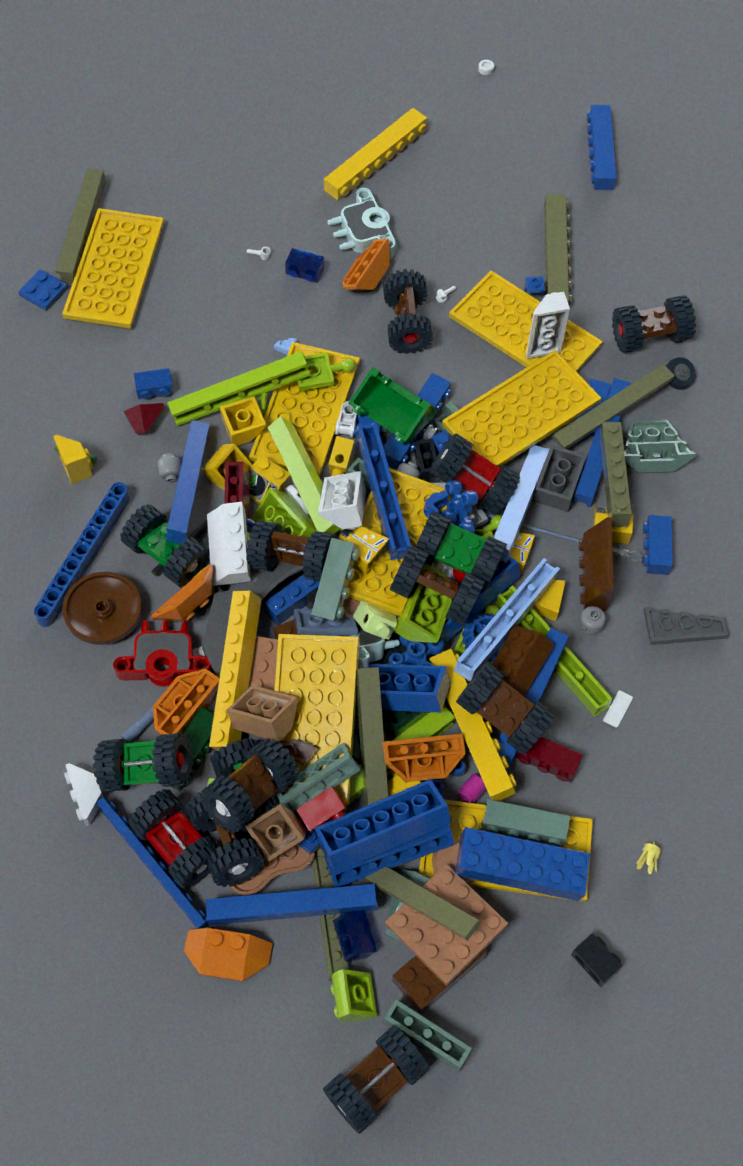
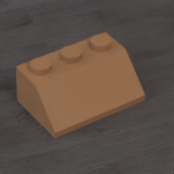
[226,685,298,742]

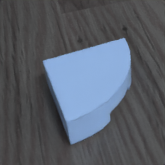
[274,338,297,355]

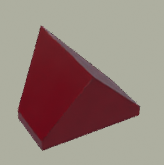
[123,403,165,435]

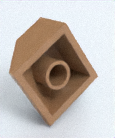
[245,803,307,861]

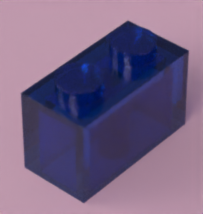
[285,248,325,283]
[333,910,377,962]

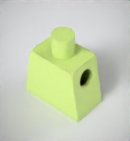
[353,600,397,639]

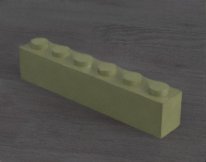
[599,422,631,527]

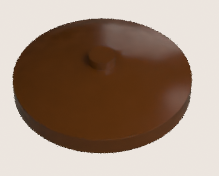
[63,572,142,645]

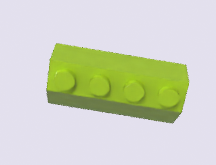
[251,488,317,538]
[394,563,458,643]

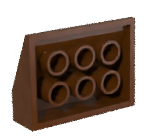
[579,517,614,611]

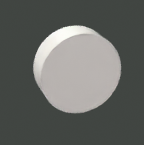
[478,60,494,75]

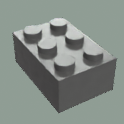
[532,445,586,512]

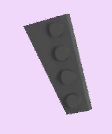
[643,607,728,645]

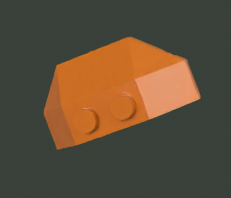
[342,238,390,290]
[150,564,213,622]
[153,668,220,735]
[382,733,465,783]
[184,928,273,982]

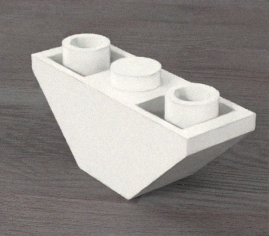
[64,763,103,826]

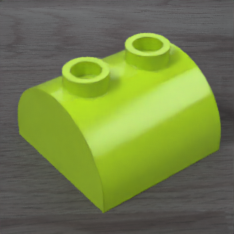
[331,969,377,1022]

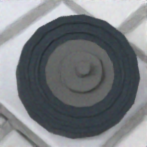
[666,357,696,389]

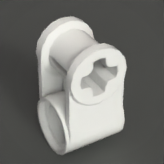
[335,401,357,438]

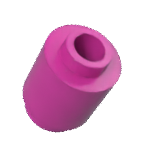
[458,774,486,803]

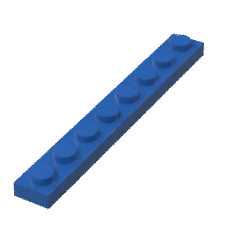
[96,797,207,929]

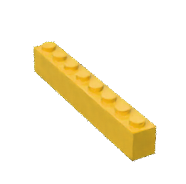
[323,108,427,200]
[209,591,262,751]
[429,649,517,801]

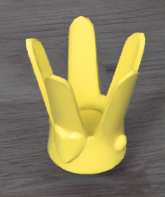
[636,842,661,874]

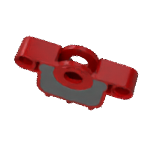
[113,620,212,687]

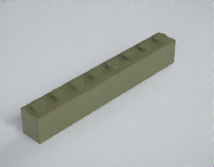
[544,194,572,305]

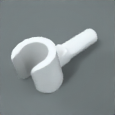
[247,247,271,260]
[436,286,456,303]

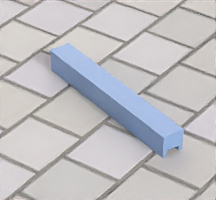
[494,445,549,563]
[454,558,560,681]

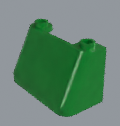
[348,367,438,445]

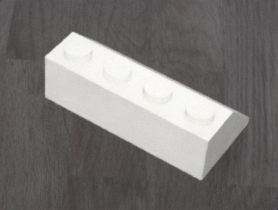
[526,292,570,359]
[318,471,366,529]
[207,502,251,586]

